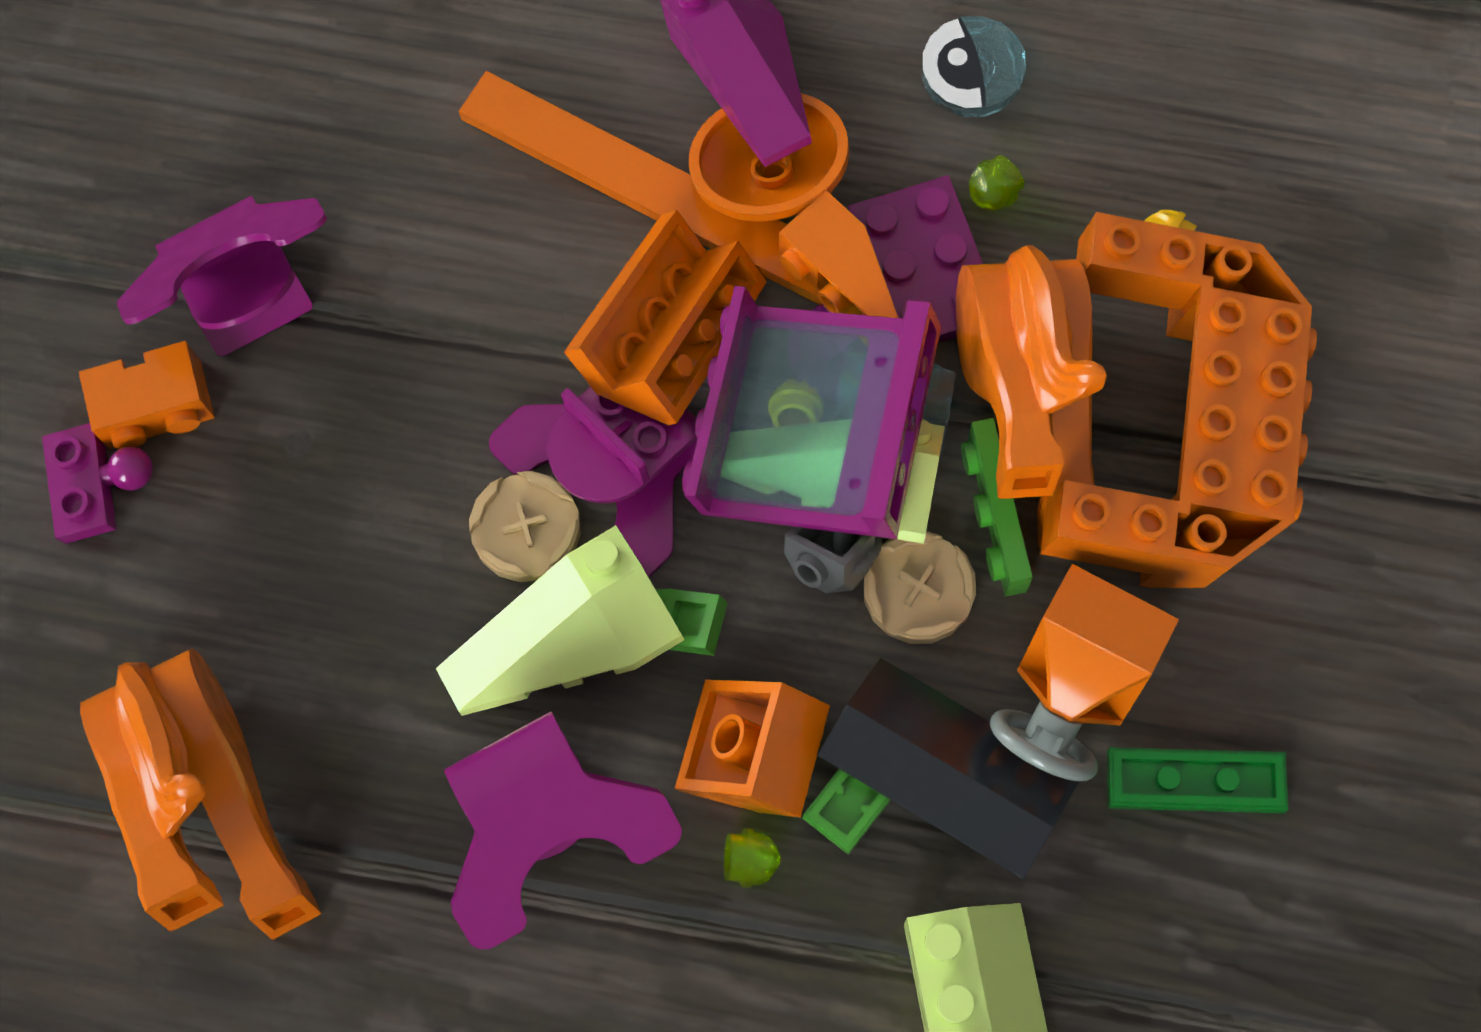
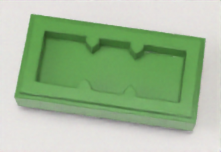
[802,769,891,855]

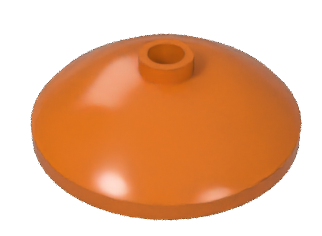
[689,93,849,221]

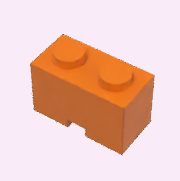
[79,340,215,449]

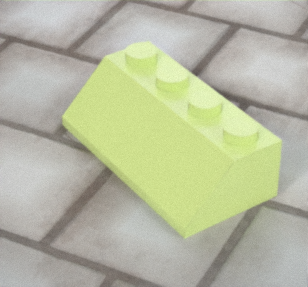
[904,903,1048,1032]

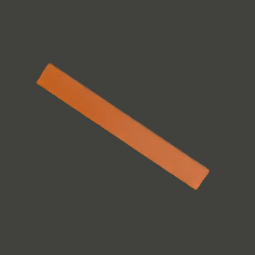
[458,71,822,305]

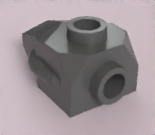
[784,508,884,593]

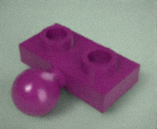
[42,423,153,544]

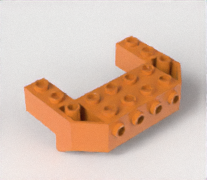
[1040,212,1317,588]

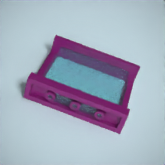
[682,286,941,539]

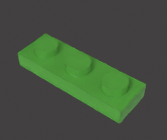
[961,418,1033,597]

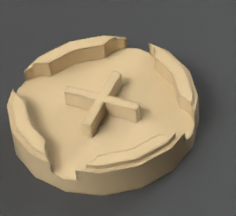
[469,471,581,582]
[864,532,976,644]

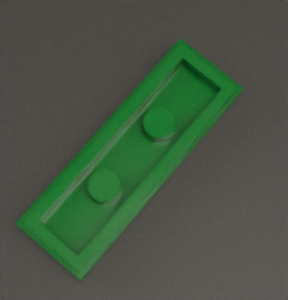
[1107,747,1288,813]

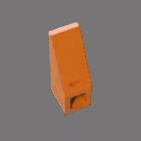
[779,190,898,348]

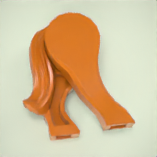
[955,245,1107,548]
[80,648,322,940]

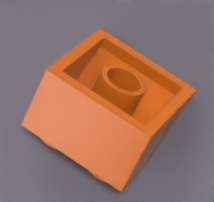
[674,679,830,818]

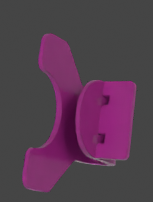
[117,195,327,357]
[489,386,697,578]
[444,712,682,949]

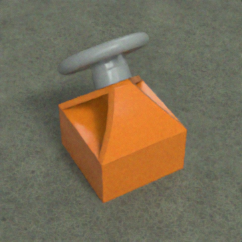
[990,564,1179,781]

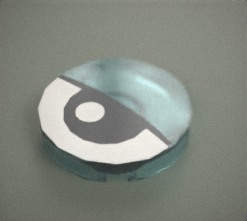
[922,16,1026,117]

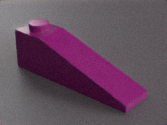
[660,0,812,167]

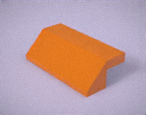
[564,209,767,425]

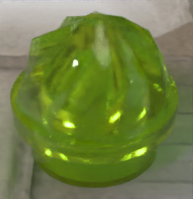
[969,155,1025,211]
[724,828,780,888]

